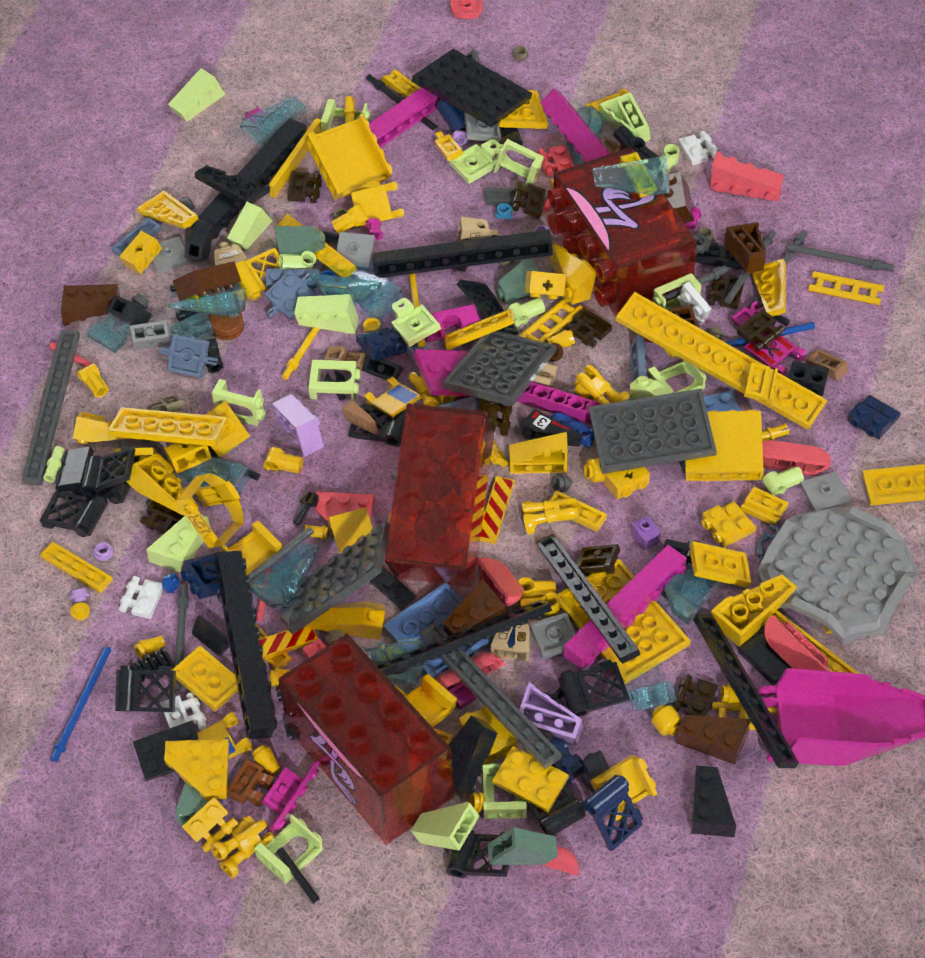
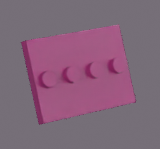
[413,349,469,396]

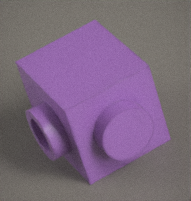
[631,516,661,551]

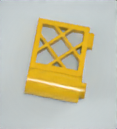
[236,248,280,301]

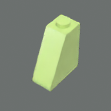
[227,202,272,250]
[411,802,479,850]

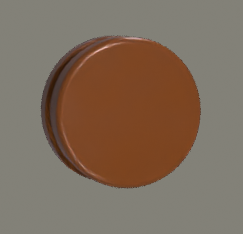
[210,306,244,340]

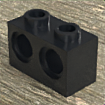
[788,361,829,396]

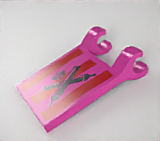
[744,331,806,376]

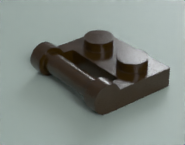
[576,544,621,575]

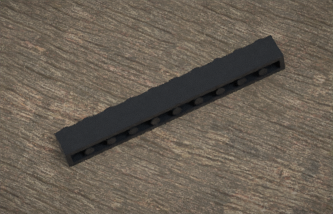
[191,118,307,240]
[373,229,553,278]
[214,551,277,739]

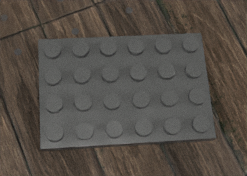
[443,331,556,406]
[589,388,717,474]
[287,521,390,634]

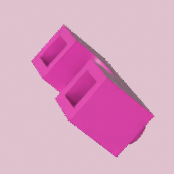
[426,304,480,342]

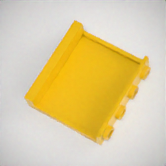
[305,114,392,200]
[685,409,764,481]

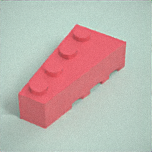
[710,151,784,201]

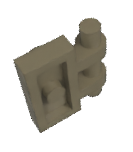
[147,395,185,412]

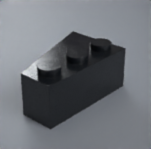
[434,715,498,795]
[691,765,736,837]

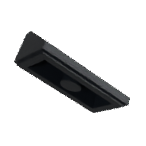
[362,356,404,380]
[192,615,229,656]

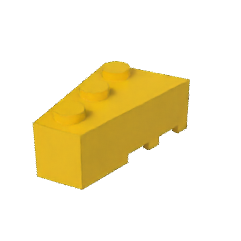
[509,432,568,474]

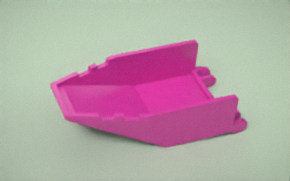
[758,668,925,766]

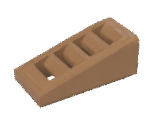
[806,349,848,381]
[342,400,378,434]

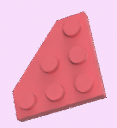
[314,491,374,525]

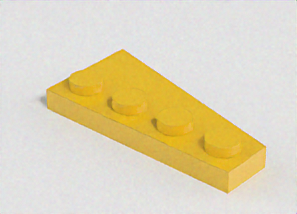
[136,191,198,229]
[752,258,786,316]

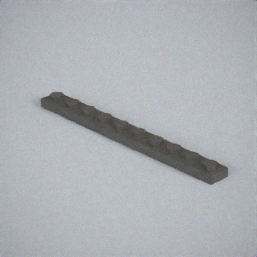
[22,330,80,485]
[420,622,561,769]

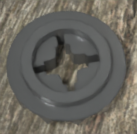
[682,234,710,254]

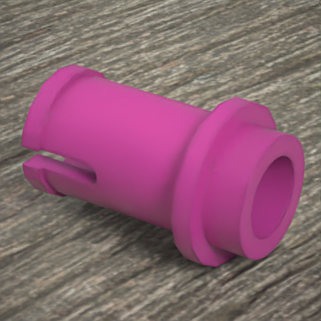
[685,207,702,230]

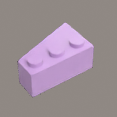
[272,394,324,457]
[519,682,583,745]

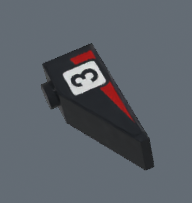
[521,409,581,447]

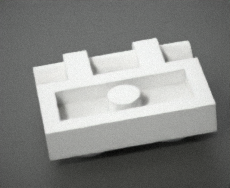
[678,131,718,165]
[677,282,711,326]
[119,576,163,619]
[160,692,207,730]

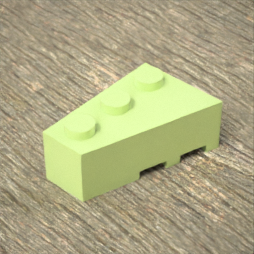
[168,68,225,122]
[599,92,651,142]
[294,294,358,334]
[146,515,210,573]

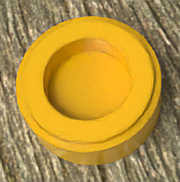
[363,318,381,333]

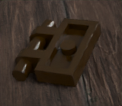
[287,171,322,203]
[511,182,546,219]
[707,275,745,309]
[565,308,612,348]
[737,309,785,351]
[476,398,513,436]
[140,500,184,534]
[672,674,718,716]

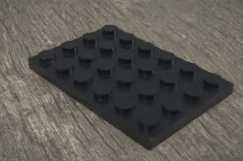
[411,49,532,127]

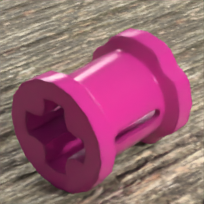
[366,218,383,241]

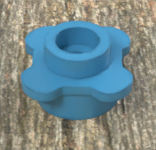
[495,203,513,220]

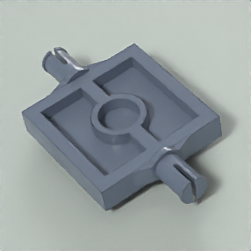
[264,270,315,320]
[158,334,218,378]

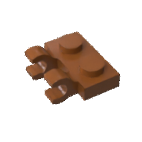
[227,760,274,807]

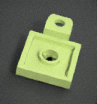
[449,139,500,184]
[391,298,441,347]

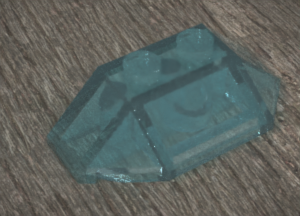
[310,273,382,305]

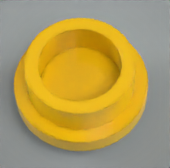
[70,602,90,620]
[469,792,486,813]

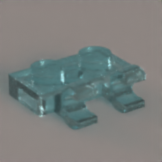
[87,315,130,353]

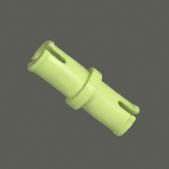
[43,446,65,483]

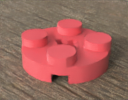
[450,0,483,19]

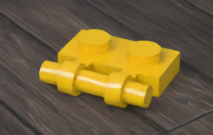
[182,796,238,853]

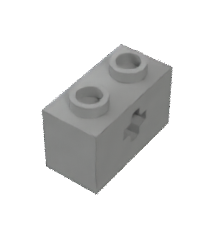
[130,320,169,351]

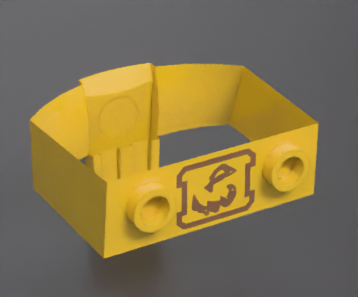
[175,473,244,548]

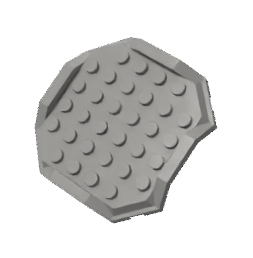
[757,506,919,643]

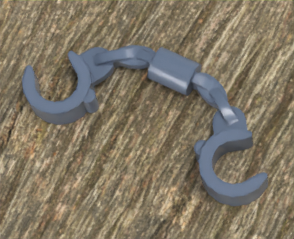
[756,524,779,562]

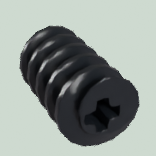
[129,647,174,682]

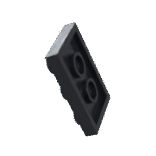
[133,720,199,781]

